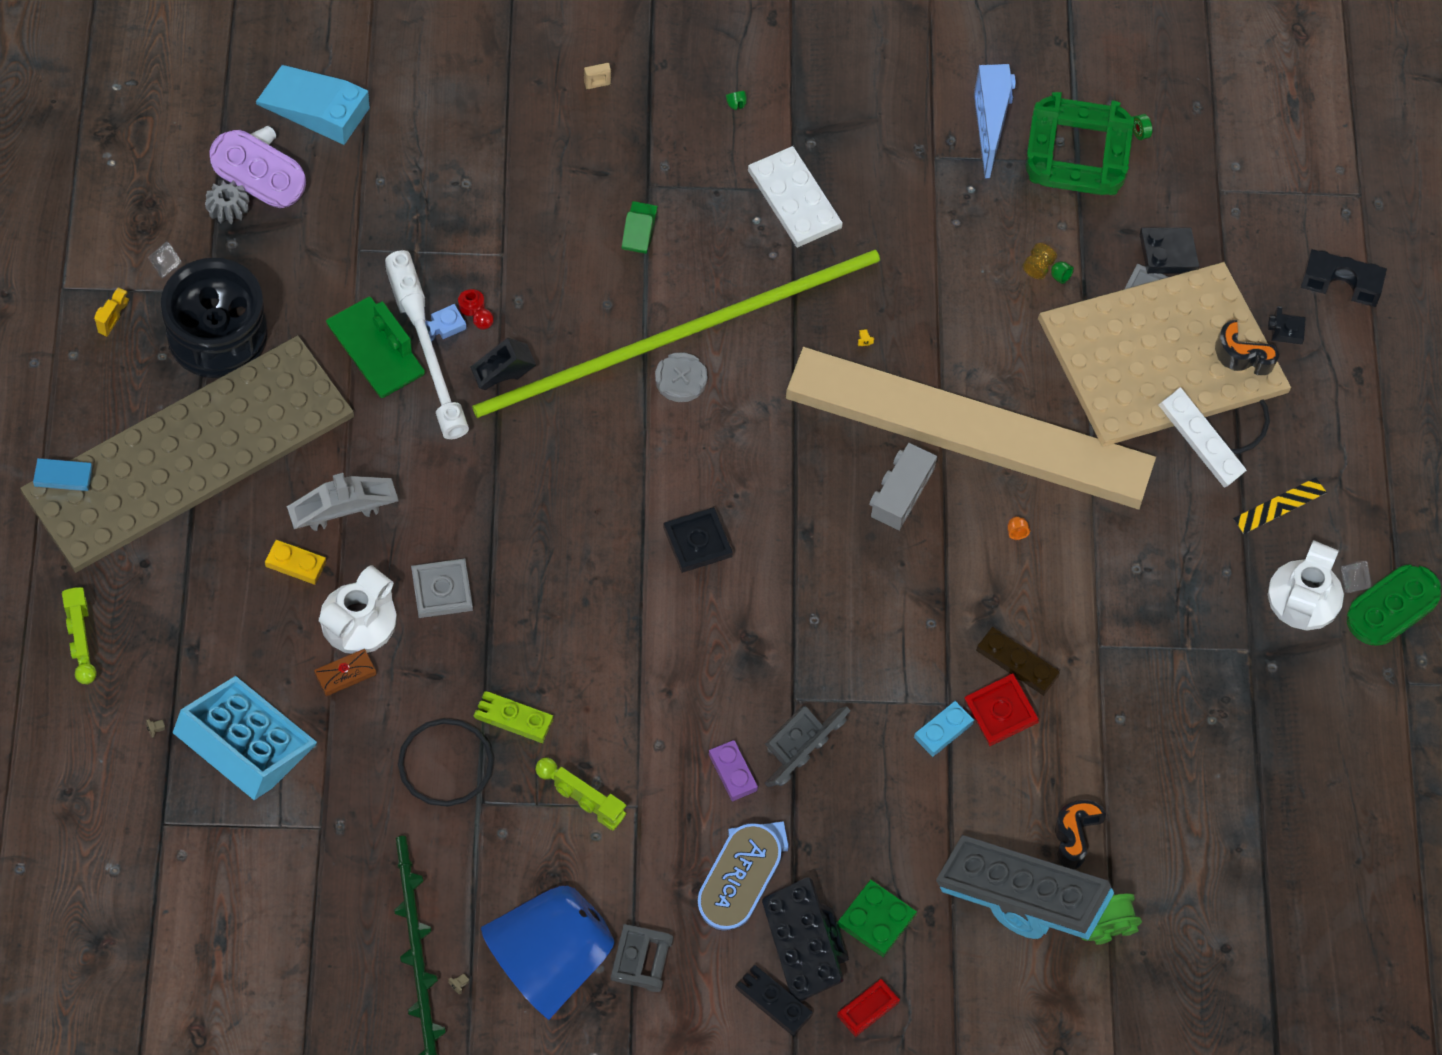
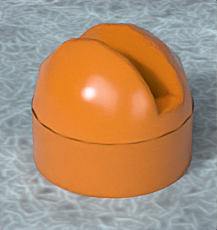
[1007,517,1030,540]

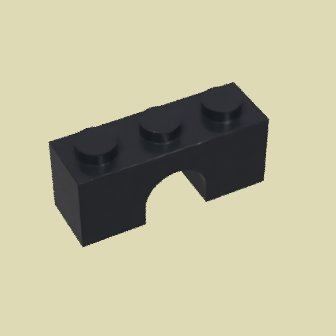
[1301,249,1387,307]

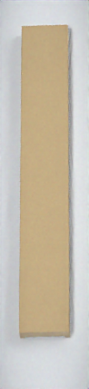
[786,347,1156,509]

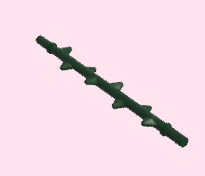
[394,836,446,1055]

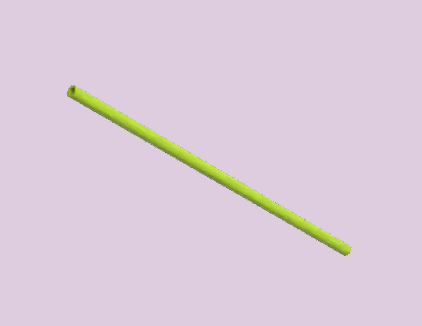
[472,250,880,418]

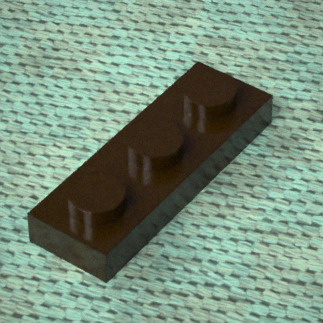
[976,627,1060,696]

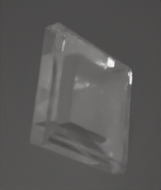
[148,241,181,278]

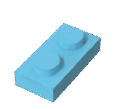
[914,701,974,757]

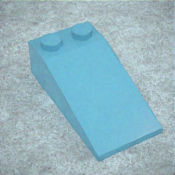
[256,65,370,145]

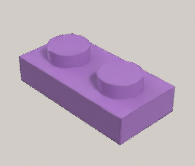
[709,740,758,801]

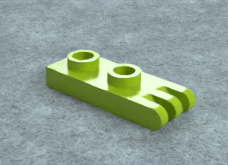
[473,691,553,743]

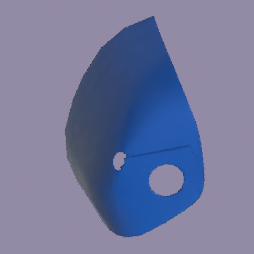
[481,886,614,1020]

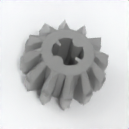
[205,180,249,225]

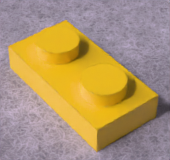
[265,540,326,585]

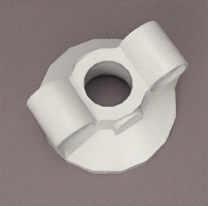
[1267,540,1344,630]
[319,565,397,654]

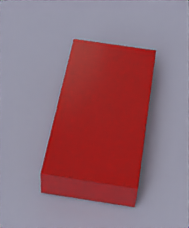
[837,979,900,1037]

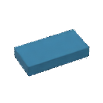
[33,458,93,491]

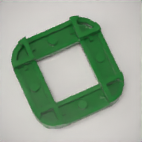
[1025,92,1134,195]

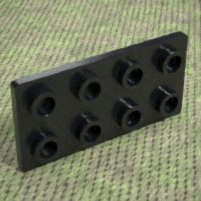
[762,877,849,1002]

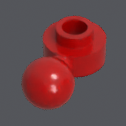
[458,289,494,330]

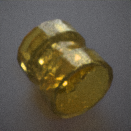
[1022,243,1057,279]

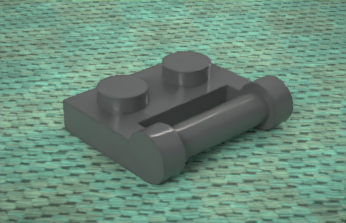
[611,924,674,992]

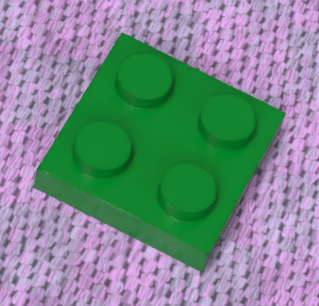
[838,880,917,958]

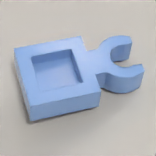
[425,304,466,341]

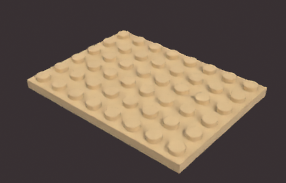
[1038,262,1291,447]

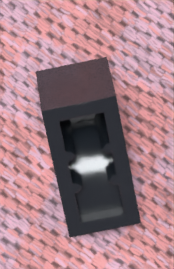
[470,338,536,390]

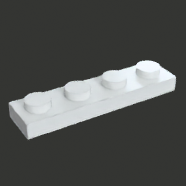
[1159,387,1247,488]

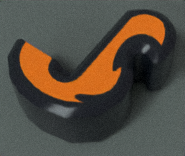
[1215,319,1279,375]
[1055,800,1106,869]

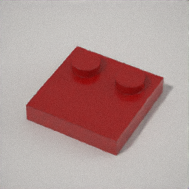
[964,674,1039,747]

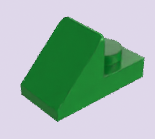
[622,201,658,254]

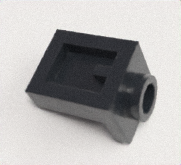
[1268,306,1306,344]

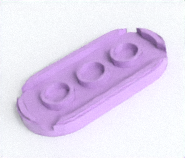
[210,130,306,208]

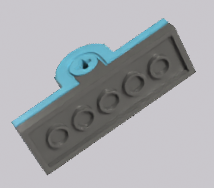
[936,835,1114,940]

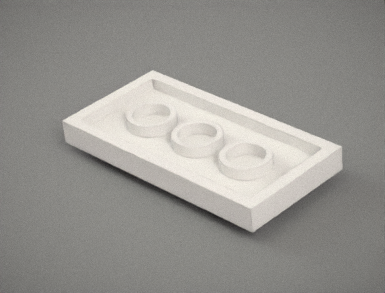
[748,146,842,248]

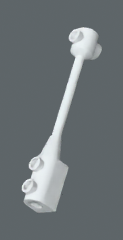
[385,250,469,439]

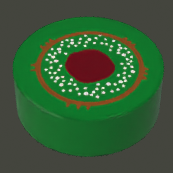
[1133,114,1152,140]

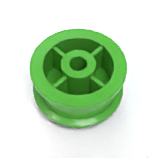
[1081,894,1142,945]

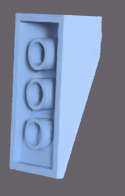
[974,64,1015,178]

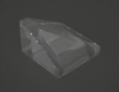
[1341,560,1372,593]

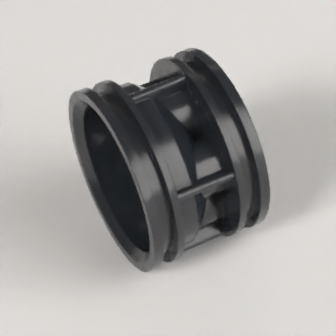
[161,258,268,378]

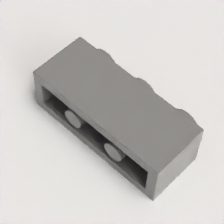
[869,443,937,531]

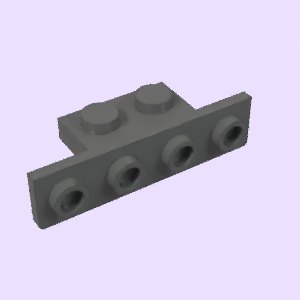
[764,706,851,787]

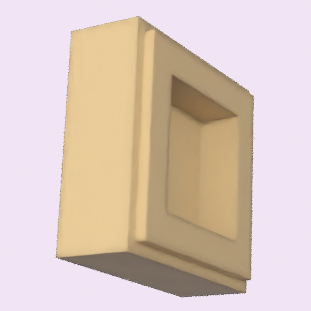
[584,63,611,89]

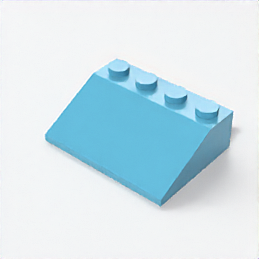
[173,676,317,800]

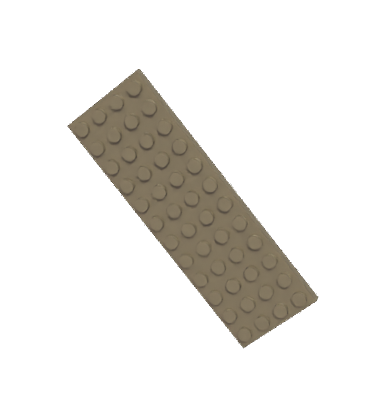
[20,335,354,573]

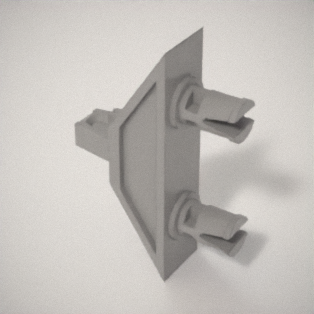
[287,473,399,531]

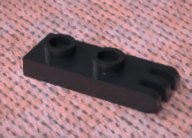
[735,965,813,1037]

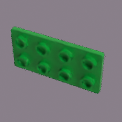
[326,297,425,398]

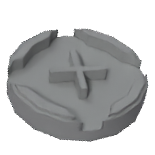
[655,352,707,402]

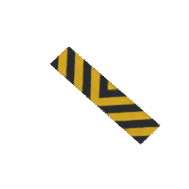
[1233,478,1327,534]

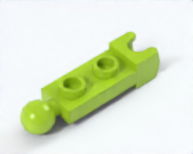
[62,587,97,685]
[535,758,626,831]

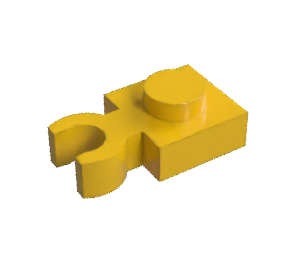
[94,288,129,337]

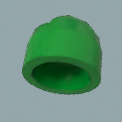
[725,91,747,110]
[1051,261,1074,284]

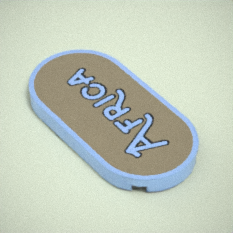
[698,824,781,931]

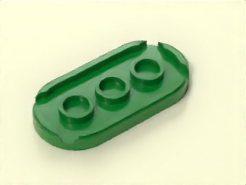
[1347,565,1441,646]

